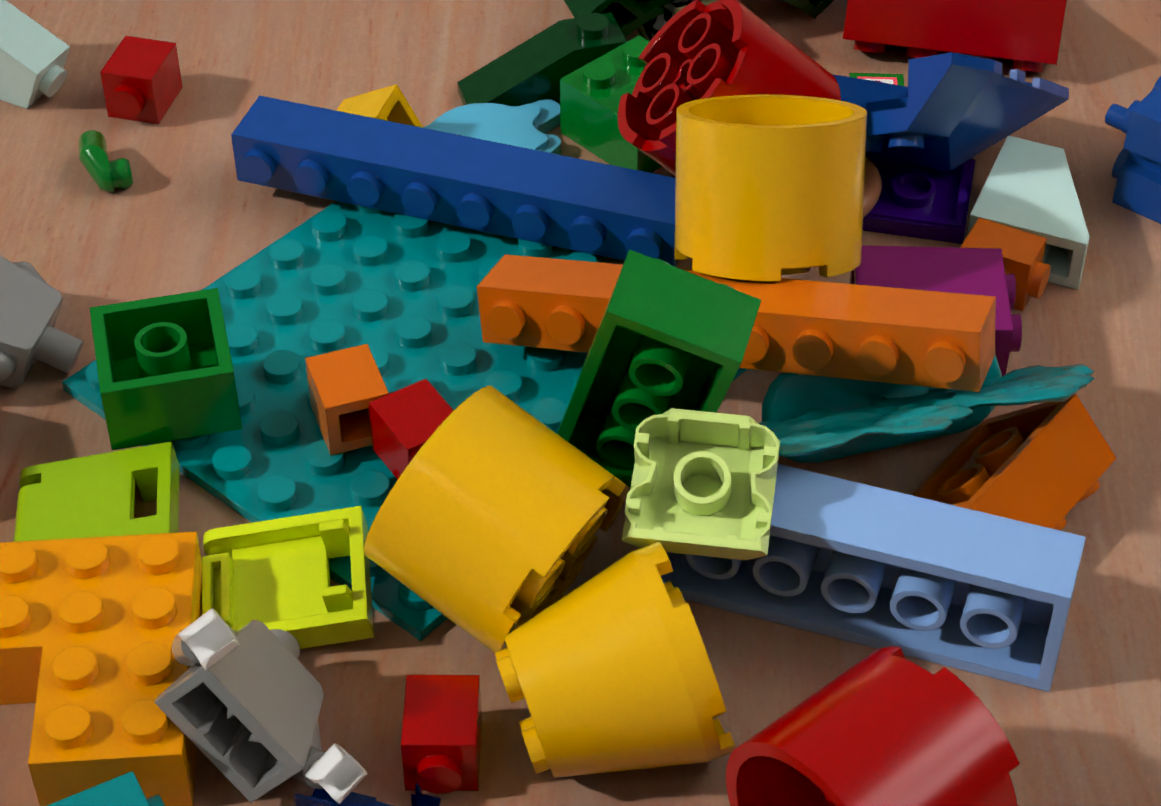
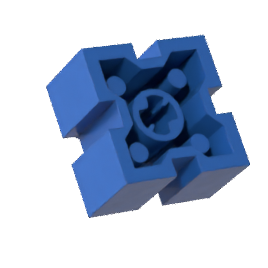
[1105,76,1161,224]

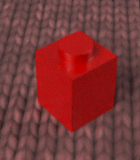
[100,35,183,124]
[369,378,454,480]
[401,675,482,794]

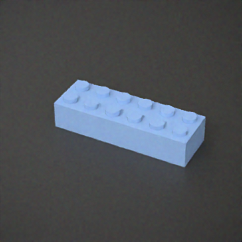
[661,464,1086,692]

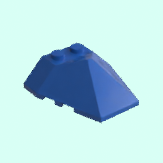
[832,52,1069,172]

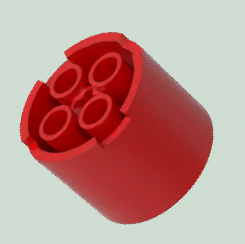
[618,0,841,176]
[726,646,1020,806]

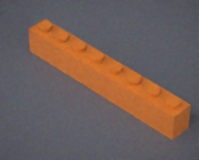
[477,254,996,392]

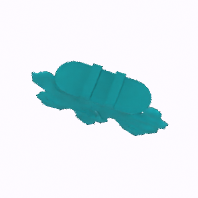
[759,355,1095,463]

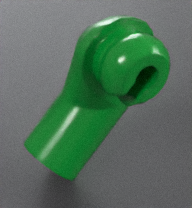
[79,130,133,193]

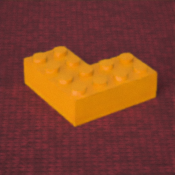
[0,531,202,806]

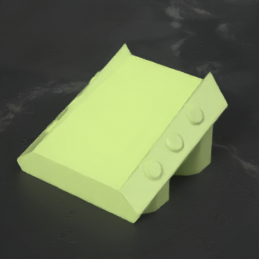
[622,408,780,560]

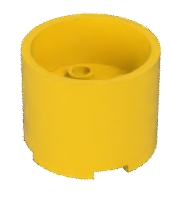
[674,94,867,281]
[364,386,629,653]

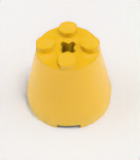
[494,542,736,778]

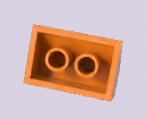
[912,394,1117,531]

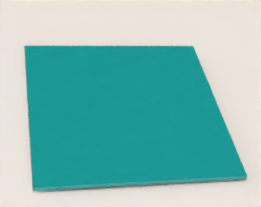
[62,201,747,641]

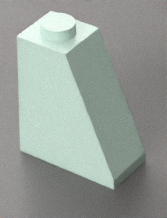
[0,0,70,109]
[967,135,1090,290]

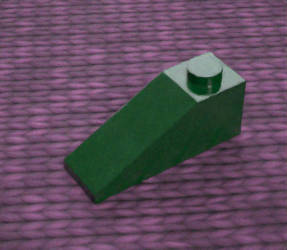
[457,12,627,106]

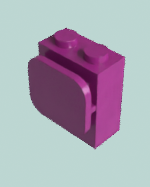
[849,245,1022,377]

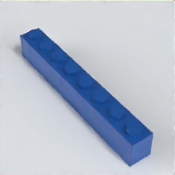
[231,95,679,267]

